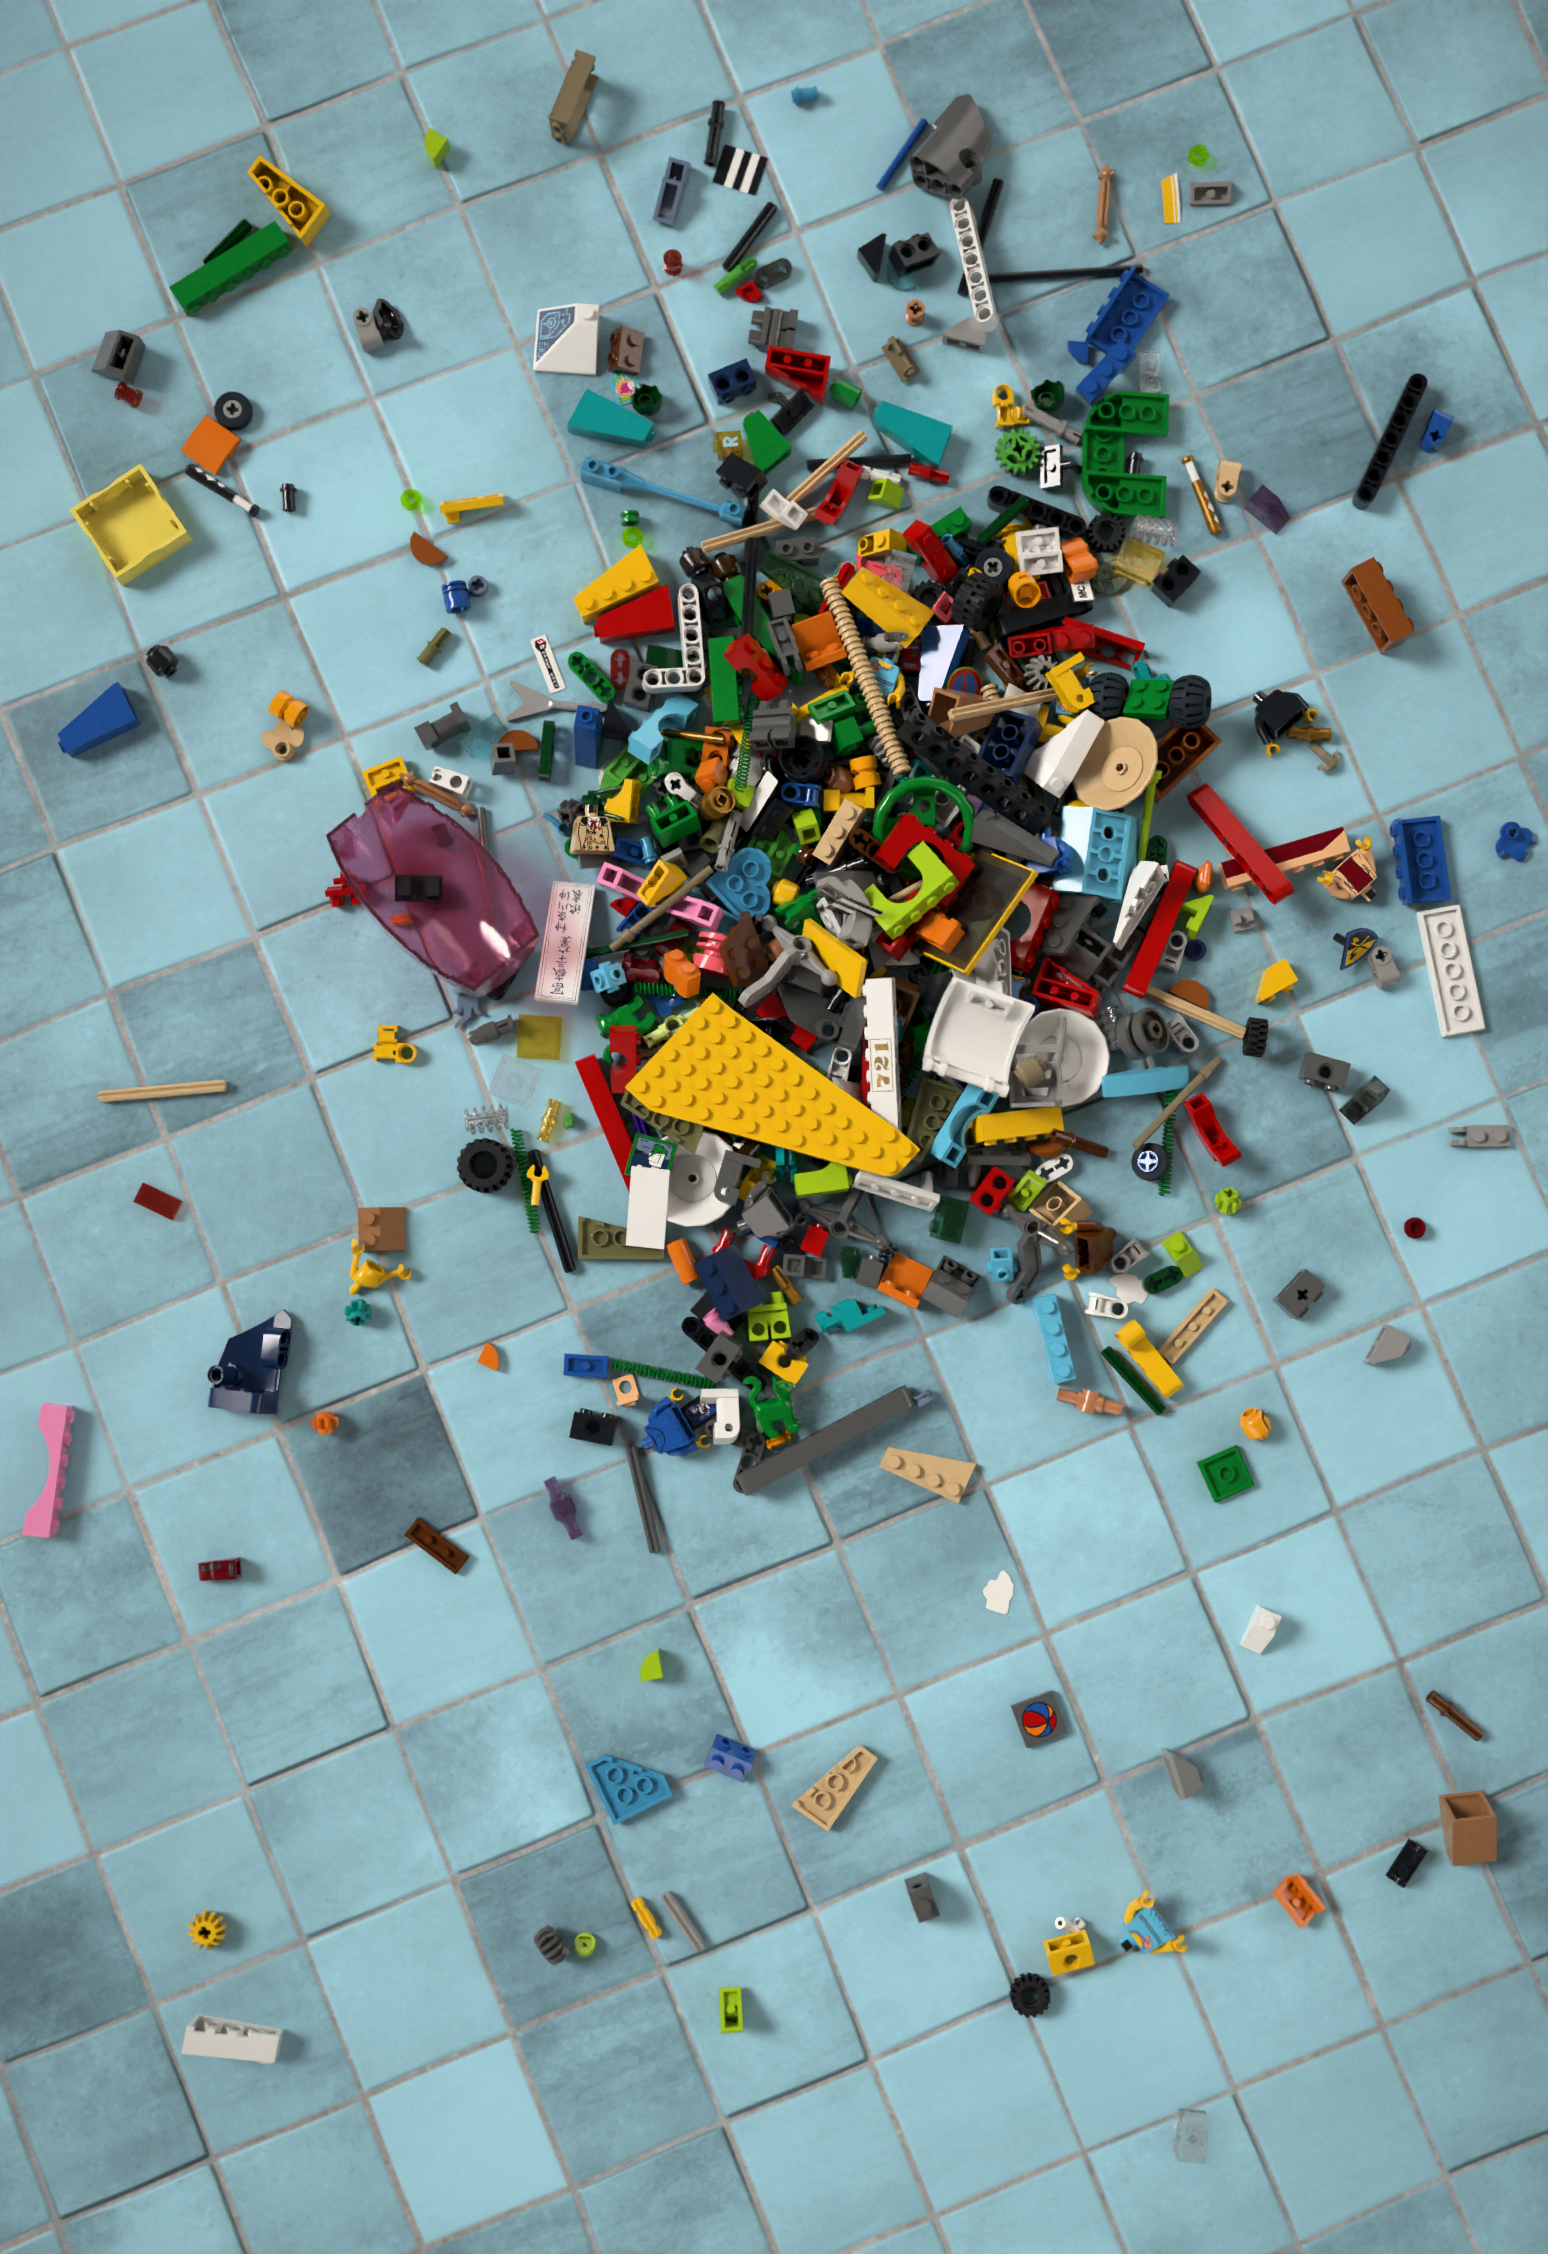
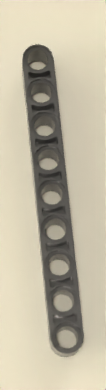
[735,1385,916,1496]

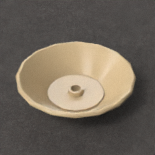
[1072,717,1158,811]

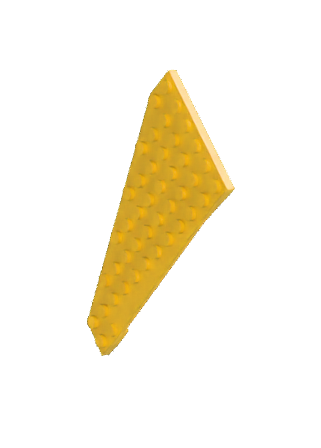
[625,993,920,1177]

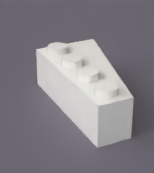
[969,921,1012,997]
[181,2013,284,2064]

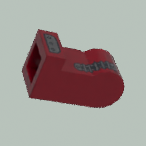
[900,636,921,677]
[655,919,692,958]
[622,952,662,985]
[198,1557,242,1581]

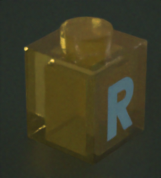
[712,430,743,460]

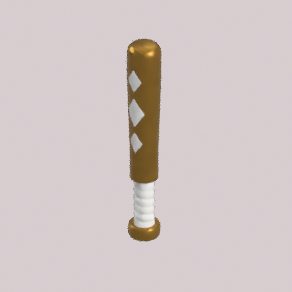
[1181,455,1222,536]

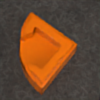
[477,1342,499,1371]

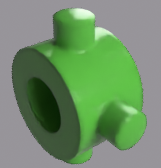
[563,1112,574,1129]

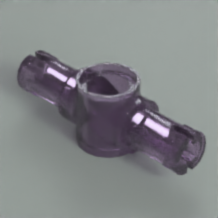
[543,1476,583,1540]

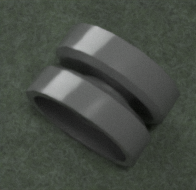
[1116,1007,1170,1060]

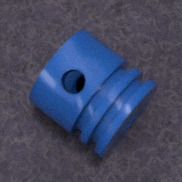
[441,580,471,614]

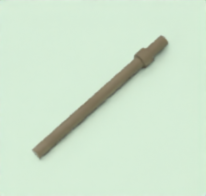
[609,865,714,952]
[1132,1056,1222,1150]

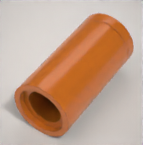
[665,1237,700,1285]

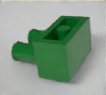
[829,716,877,758]
[645,793,701,848]

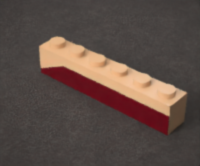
[1217,827,1351,892]

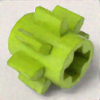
[1214,1188,1242,1215]

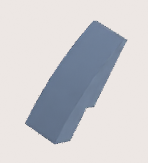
[653,157,691,226]

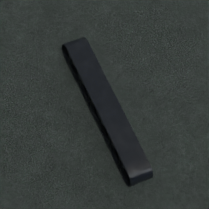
[1352,373,1428,510]

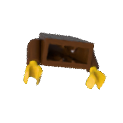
[1059,1218,1117,1281]

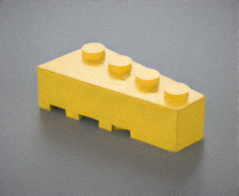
[247,155,332,247]
[573,544,660,624]
[841,567,934,649]
[967,1106,1064,1146]

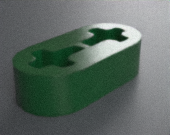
[1142,1265,1182,1294]

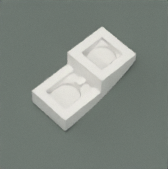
[759,488,808,530]

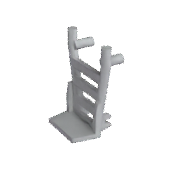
[1009,1017,1067,1108]

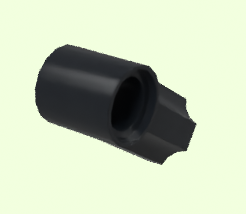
[959,533,1002,567]

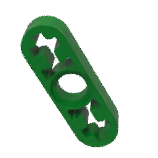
[568,652,616,704]

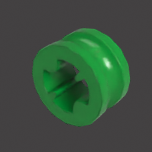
[620,510,640,527]

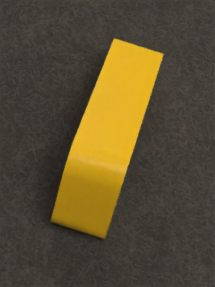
[1114,1320,1184,1399]

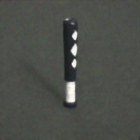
[185,464,260,517]

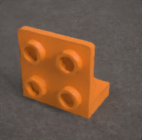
[791,611,847,672]
[876,1252,933,1309]

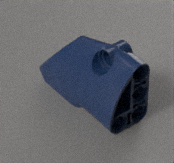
[207,1309,293,1414]

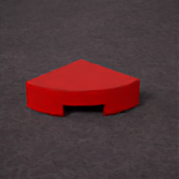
[735,280,763,303]
[609,897,639,918]

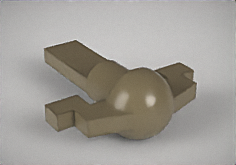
[1309,742,1341,772]

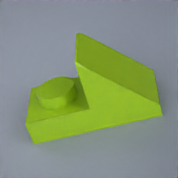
[1180,895,1214,940]
[1006,1169,1047,1212]
[1161,1231,1203,1279]
[719,1986,743,2034]

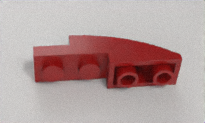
[1007,624,1096,658]

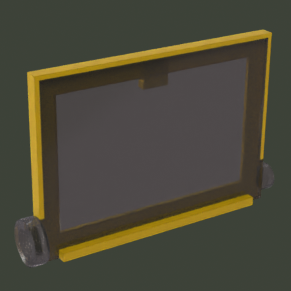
[910,844,1038,976]

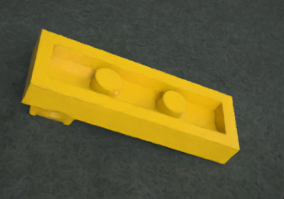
[440,493,504,524]

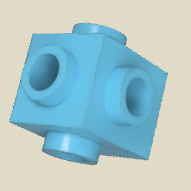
[589,961,627,993]
[986,1247,1017,1282]

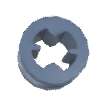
[468,575,488,597]
[913,1389,935,1407]

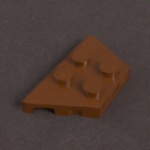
[719,911,770,987]

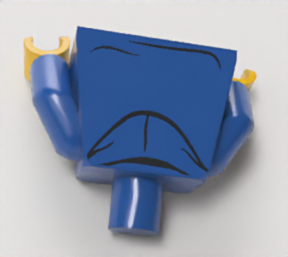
[641,1388,711,1457]

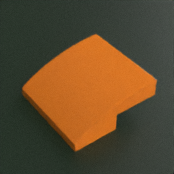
[181,415,241,475]

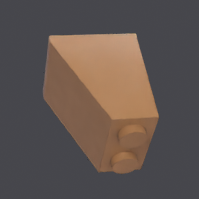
[928,687,997,738]
[1439,1790,1497,1866]

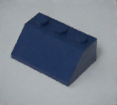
[978,710,1043,785]
[694,1243,765,1322]

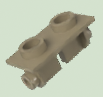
[881,336,920,383]

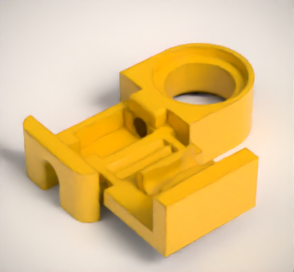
[992,384,1032,429]
[373,1025,418,1063]

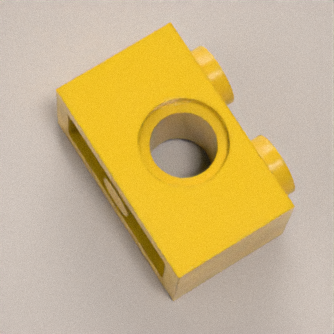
[758,1339,809,1386]
[1043,1929,1095,1976]

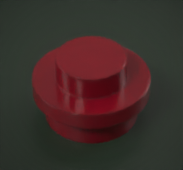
[1404,1217,1426,1239]

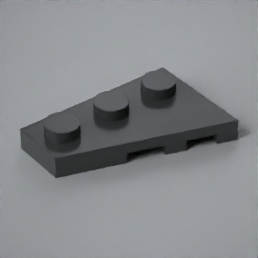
[1043,893,1100,957]

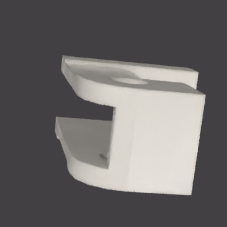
[700,1389,740,1445]

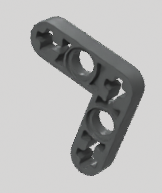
[705,1419,765,1494]

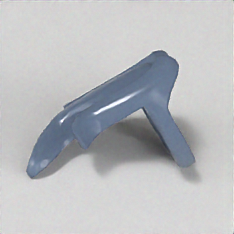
[452,983,483,1029]

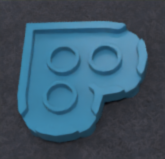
[704,848,772,919]

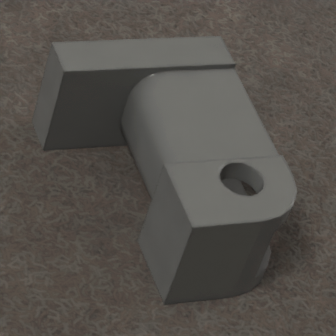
[414,702,471,750]
[714,1150,762,1207]

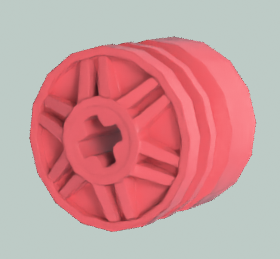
[692,932,730,980]

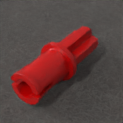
[907,461,950,484]

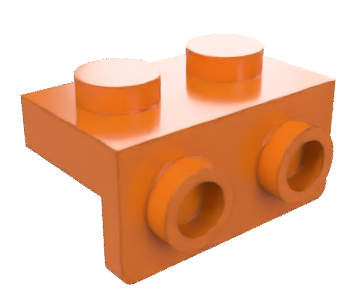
[1272,1874,1326,1928]

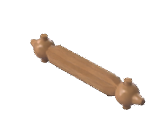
[1093,164,1115,245]
[399,771,477,818]

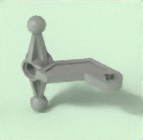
[738,915,838,1007]

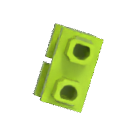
[748,1291,791,1342]

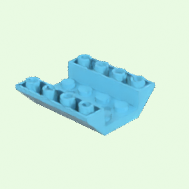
[1052,806,1142,905]

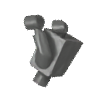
[737,1170,805,1238]

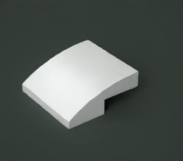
[1015,527,1063,575]

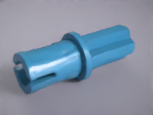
[940,534,970,568]

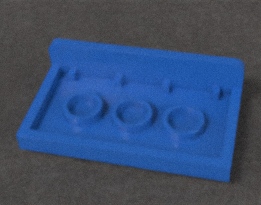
[1085,266,1170,354]
[1390,815,1451,906]

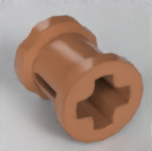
[905,299,925,326]

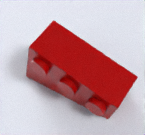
[765,345,831,405]
[1031,955,1102,1020]

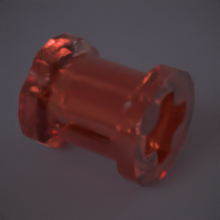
[663,249,683,276]
[114,381,143,409]

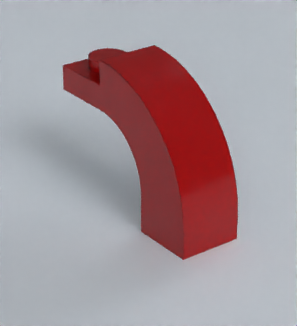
[814,459,865,526]
[1183,1093,1242,1167]

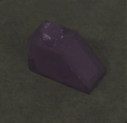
[1244,484,1290,535]

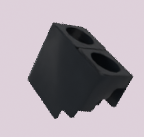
[691,572,730,626]

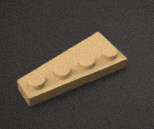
[879,1447,976,1503]
[792,1744,878,1832]

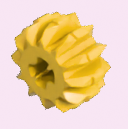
[187,1910,226,1950]

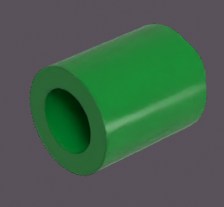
[829,378,863,409]

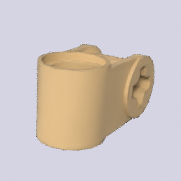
[1214,459,1241,504]

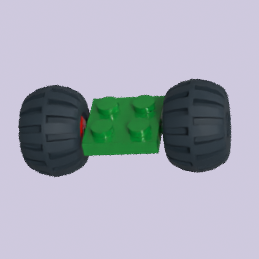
[1087,672,1212,729]

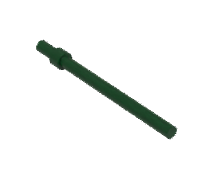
[585,929,690,959]

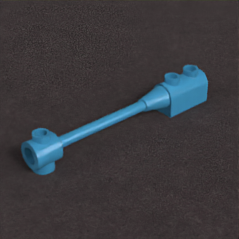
[580,457,747,527]

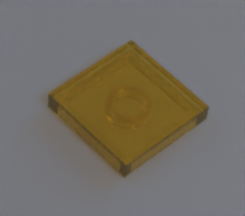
[1112,535,1166,587]
[516,1014,562,1060]

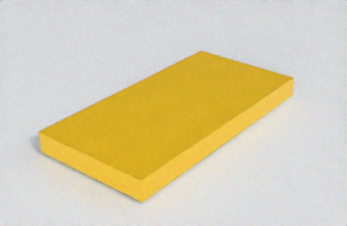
[802,918,867,998]

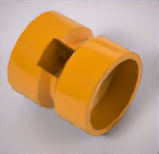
[1008,571,1041,608]
[268,690,309,729]
[849,755,882,791]

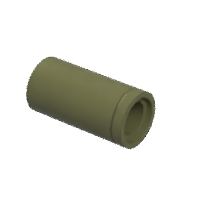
[700,811,731,853]

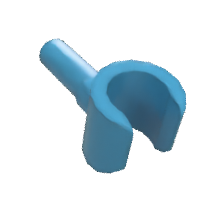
[543,812,570,835]

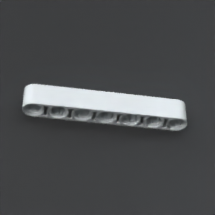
[950,196,998,332]

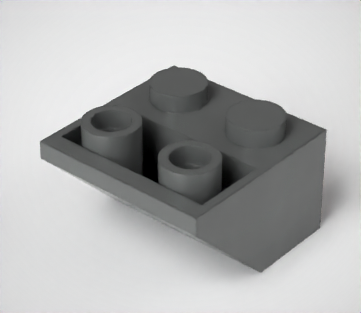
[91,330,146,385]
[1051,925,1112,983]
[921,1255,981,1318]

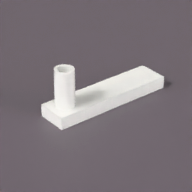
[852,1170,940,1212]

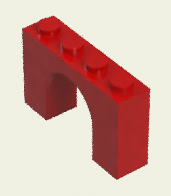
[873,813,976,909]
[1000,877,1060,974]

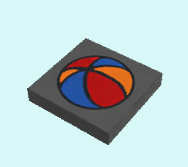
[1010,1690,1067,1748]

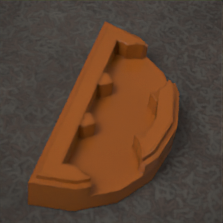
[410,531,448,566]
[498,730,539,752]
[1168,979,1209,1010]
[1026,1139,1066,1159]

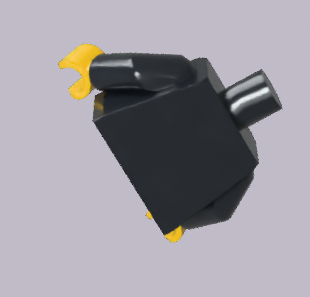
[1253,689,1319,757]

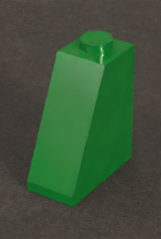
[743,409,792,476]

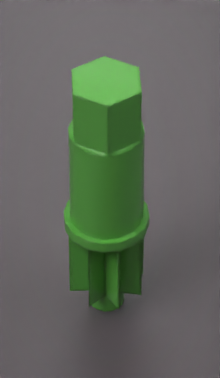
[714,257,758,296]

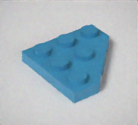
[585,1754,673,1825]

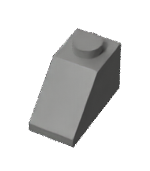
[942,317,988,354]
[1363,1325,1412,1365]

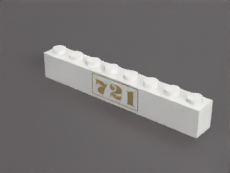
[862,977,902,1133]

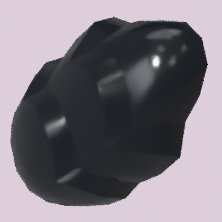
[372,298,404,341]

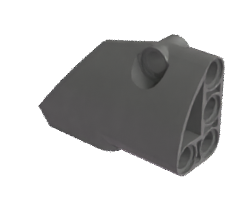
[909,94,992,199]
[776,965,867,1052]

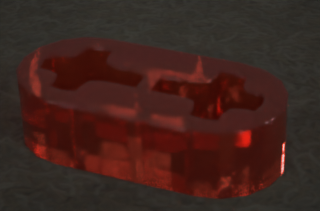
[610,649,630,691]

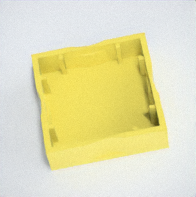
[70,463,192,586]

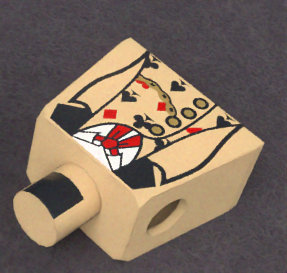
[570,804,615,855]

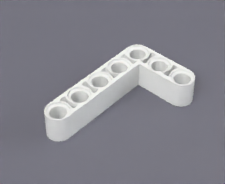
[642,583,705,694]

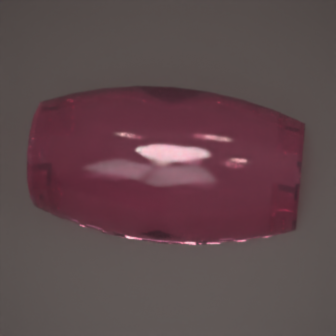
[326,782,540,997]

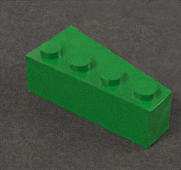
[708,636,745,728]

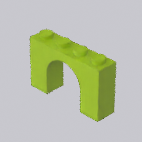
[863,841,960,940]
[794,1162,852,1199]

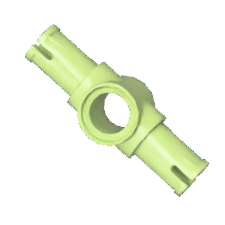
[642,1007,699,1049]

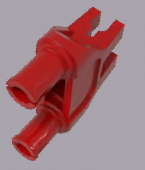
[712,1228,776,1280]

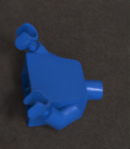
[1007,827,1074,883]

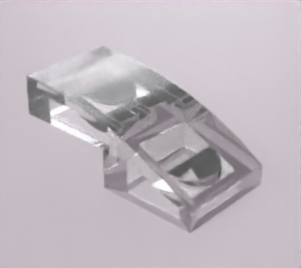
[1138,351,1161,394]

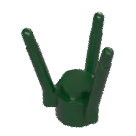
[581,785,625,821]

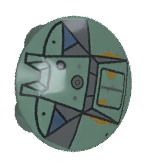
[1091,552,1128,594]

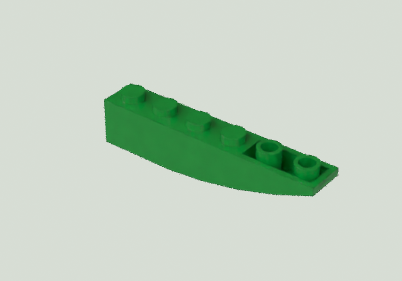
[723,574,804,685]

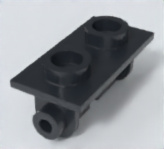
[1385,1839,1428,1888]

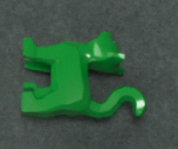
[643,736,704,785]
[775,889,825,936]
[596,994,660,1064]
[743,1376,801,1439]

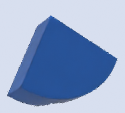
[1067,341,1089,365]

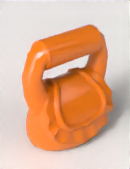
[1193,860,1213,894]

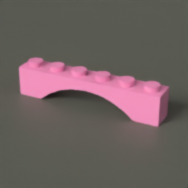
[596,862,725,932]
[23,1403,75,1538]

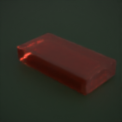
[133,1182,183,1221]

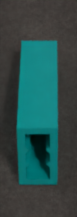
[567,389,656,449]
[872,400,953,470]

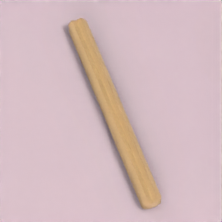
[768,431,867,520]
[701,507,818,554]
[948,688,1058,722]
[1144,985,1246,1039]
[98,1080,227,1103]

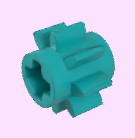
[345,1299,372,1326]

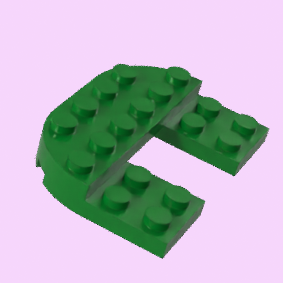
[1080,391,1169,520]

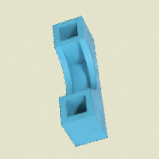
[627,692,699,765]
[928,1083,999,1169]
[1031,1294,1076,1384]

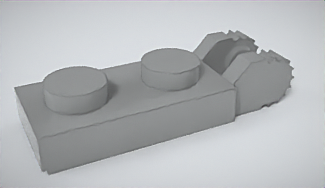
[1449,1125,1510,1147]

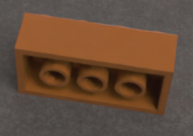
[1341,557,1414,654]
[1144,724,1222,804]

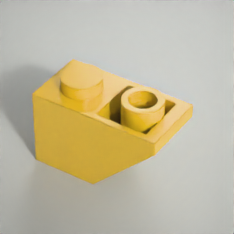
[858,528,906,560]
[1255,958,1298,1004]

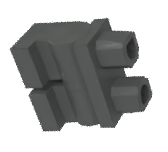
[748,306,799,352]
[749,699,796,750]

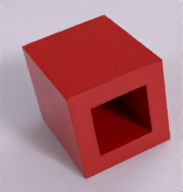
[799,1223,829,1257]

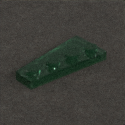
[759,549,827,616]

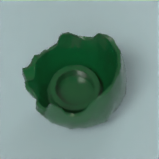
[1030,379,1065,413]
[630,384,663,417]

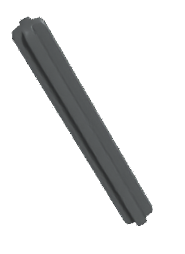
[626,1446,661,1553]

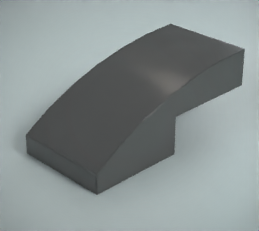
[782,1254,827,1280]

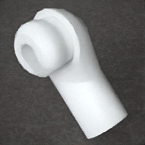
[1055,1917,1085,1932]

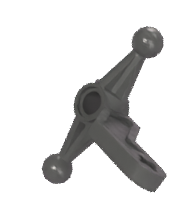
[795,1187,890,1251]
[1000,1203,1076,1305]

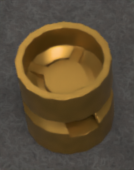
[698,786,735,821]

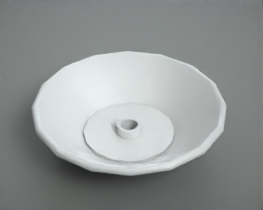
[1016,1008,1110,1107]
[661,1130,742,1227]

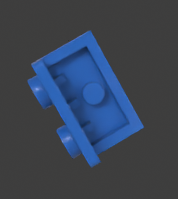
[704,1734,757,1783]

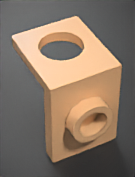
[612,1374,640,1408]

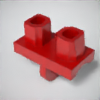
[325,871,367,907]

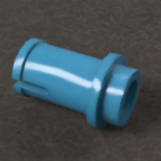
[791,86,818,105]
[640,836,659,865]

